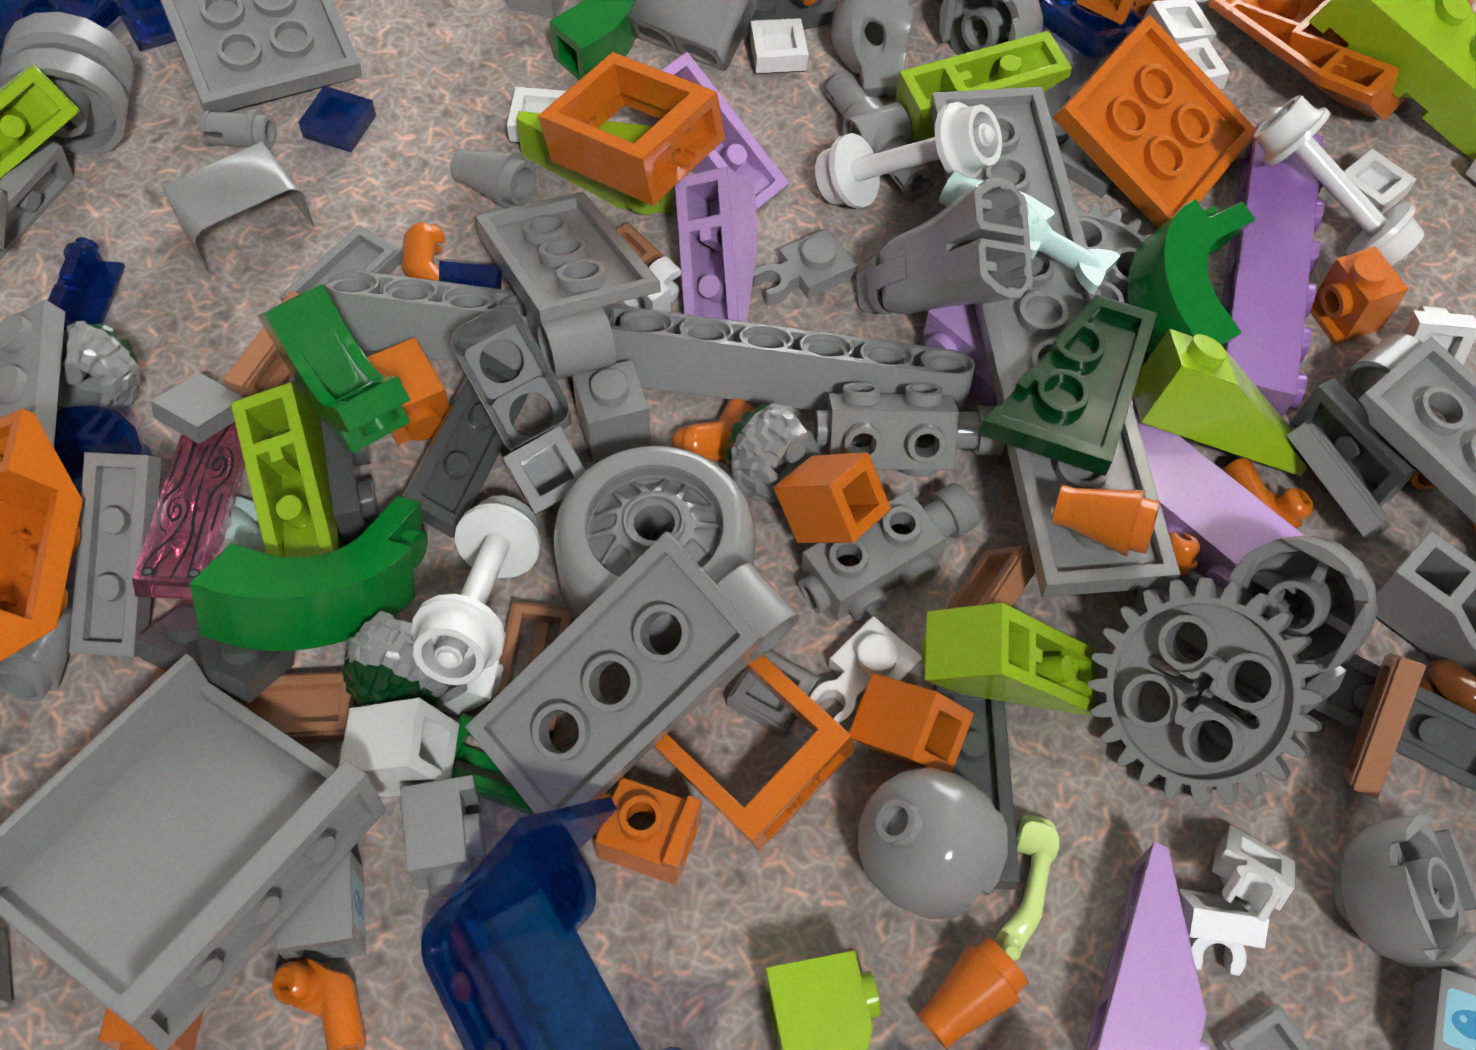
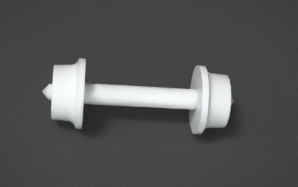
[1253,95,1425,266]
[815,102,1002,209]
[411,495,541,685]

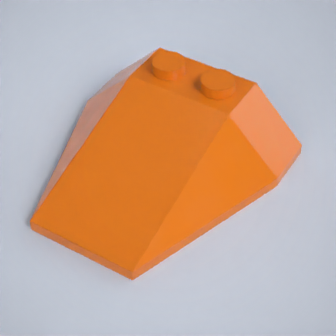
[1208,0,1475,121]
[0,408,83,662]

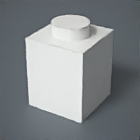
[339,698,459,797]

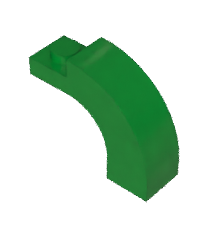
[550,0,637,80]
[1128,199,1256,356]
[257,284,411,454]
[189,496,428,651]

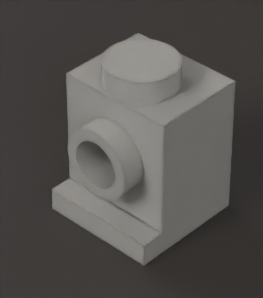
[400,775,486,897]

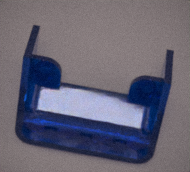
[421,797,683,1050]

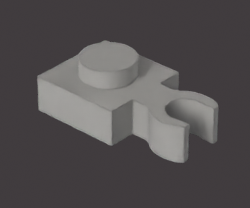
[752,228,857,306]

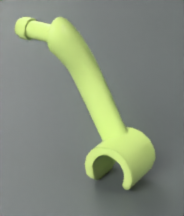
[995,815,1059,961]

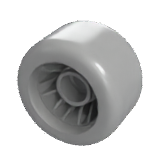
[554,446,756,655]

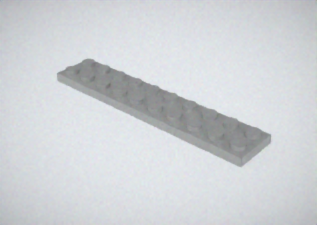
[931,87,1180,597]

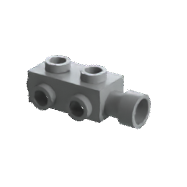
[815,382,1005,477]
[798,483,980,622]

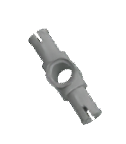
[826,71,932,198]

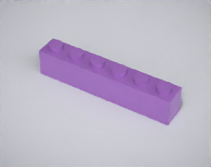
[1221,122,1325,417]

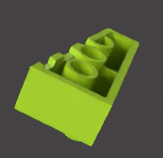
[1308,0,1476,161]

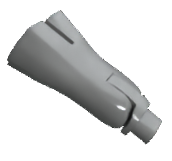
[857,177,1033,314]

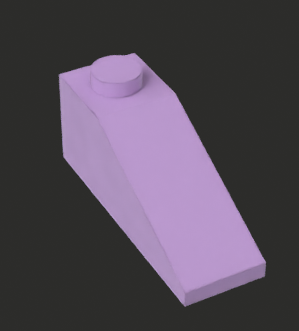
[629,52,789,210]
[675,167,758,322]
[1085,842,1210,1050]

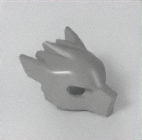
[830,0,915,96]

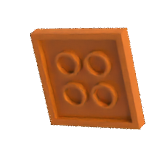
[1052,14,1255,229]

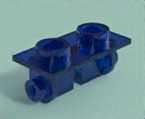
[47,237,125,331]

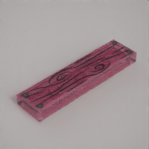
[132,422,245,600]

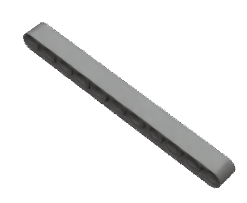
[324,270,975,412]

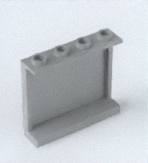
[0,654,386,1050]

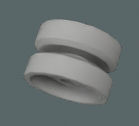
[0,12,134,155]

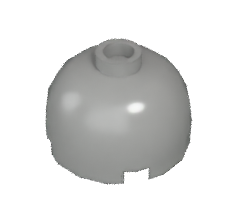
[940,0,1043,55]
[1228,536,1378,674]
[858,767,1008,920]
[1334,813,1476,967]

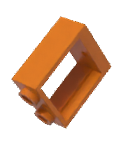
[538,52,725,206]
[653,655,855,851]

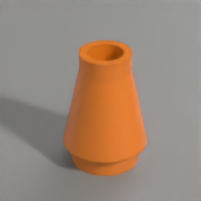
[1052,485,1160,557]
[916,937,1029,1050]

